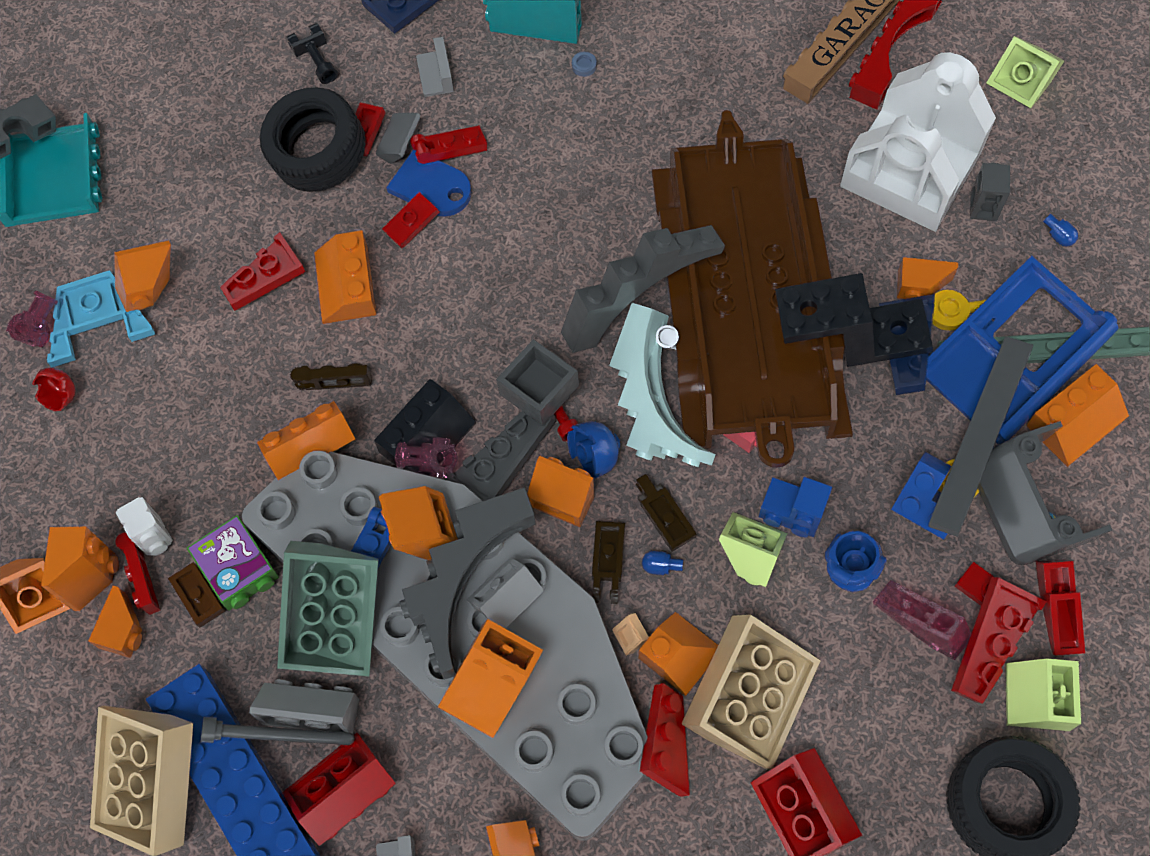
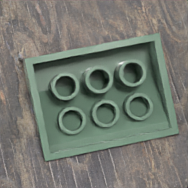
[277,541,379,676]

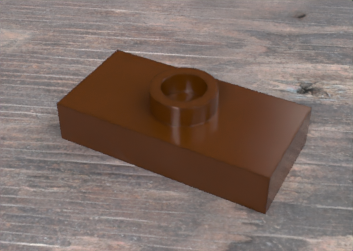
[168,562,225,628]

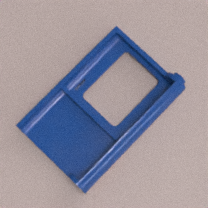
[926,256,1118,445]

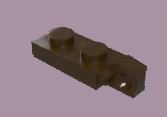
[636,474,697,552]

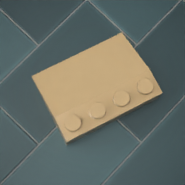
[682,615,821,771]
[90,706,193,856]

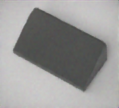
[376,113,420,164]

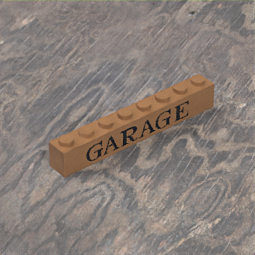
[783,0,899,104]

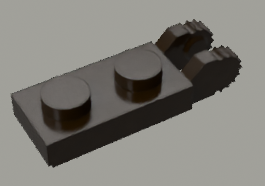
[290,363,372,391]
[592,521,625,604]

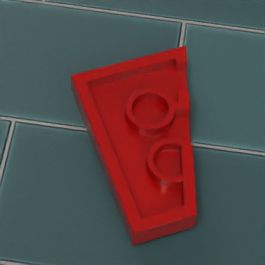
[640,683,690,797]

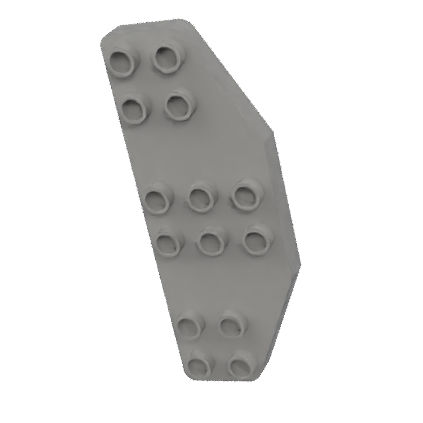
[242,451,648,841]

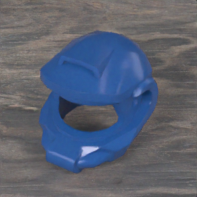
[825,531,887,592]

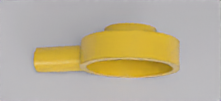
[933,290,986,331]

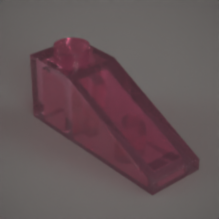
[873,580,971,660]

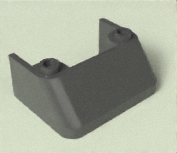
[977,421,1112,565]

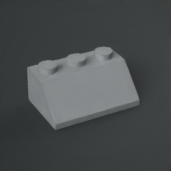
[249,679,359,734]

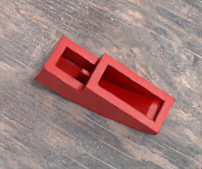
[1036,559,1085,656]

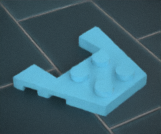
[47,270,155,367]

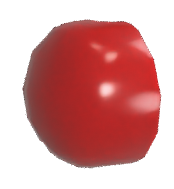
[32,367,76,412]

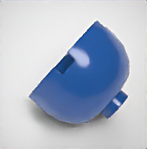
[567,421,620,479]

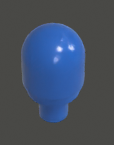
[1043,214,1078,247]
[642,551,684,575]

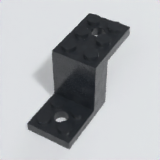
[775,273,933,367]

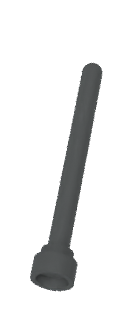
[201,716,354,745]

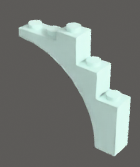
[609,303,716,467]

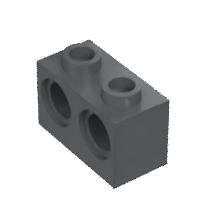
[970,163,1010,221]

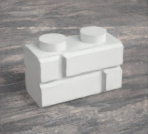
[116,497,173,556]

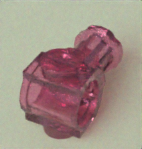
[6,290,58,348]
[395,438,458,479]

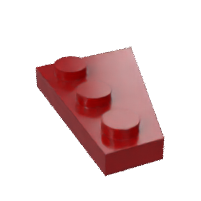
[220,232,305,311]

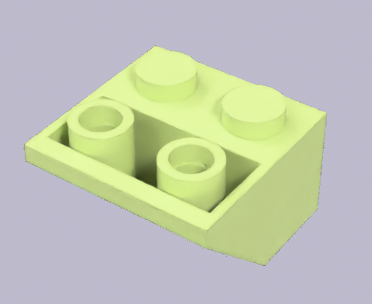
[1005,659,1081,731]

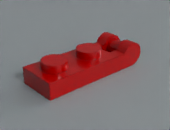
[410,125,487,164]
[115,532,161,615]

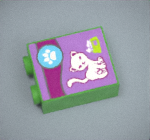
[187,515,279,611]

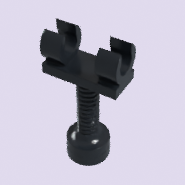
[286,23,338,84]

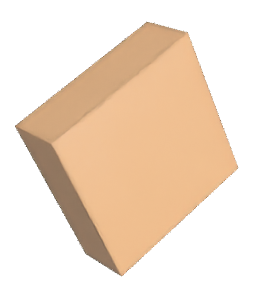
[612,613,649,656]

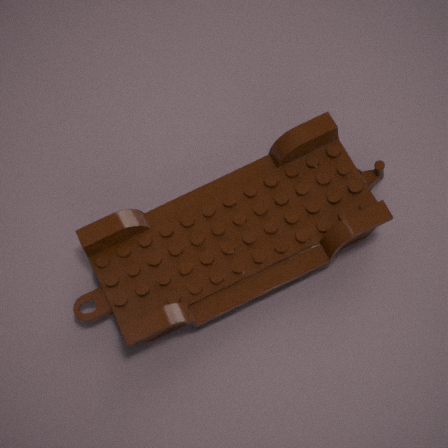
[652,110,853,468]

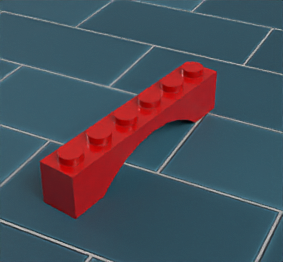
[849,0,942,110]

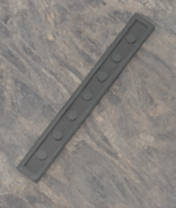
[929,336,1033,537]

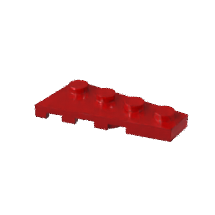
[951,577,1047,704]

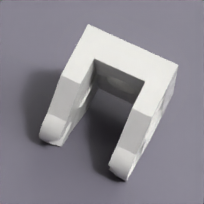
[840,52,996,232]

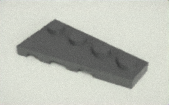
[444,411,556,501]

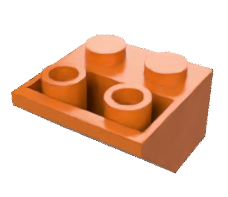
[527,456,594,527]
[379,486,458,560]

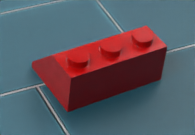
[282,733,396,846]
[750,748,863,856]

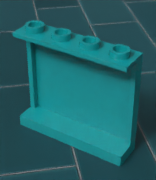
[483,0,582,44]
[0,113,102,227]

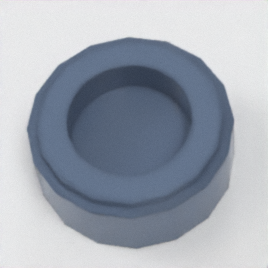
[571,52,597,77]

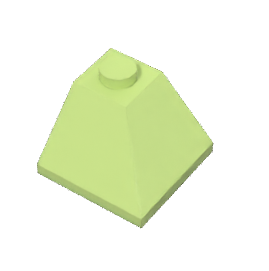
[986,36,1064,108]
[719,512,788,587]

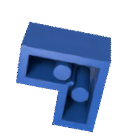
[891,452,952,540]
[759,477,832,537]

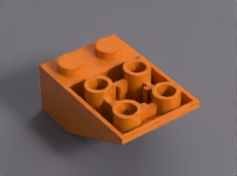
[438,619,543,738]

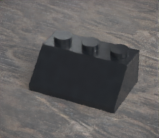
[374,379,476,476]

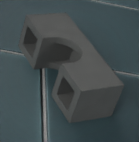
[0,94,56,159]

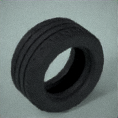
[259,87,366,192]
[947,736,1081,856]

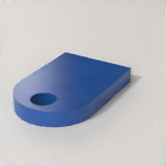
[386,149,471,216]

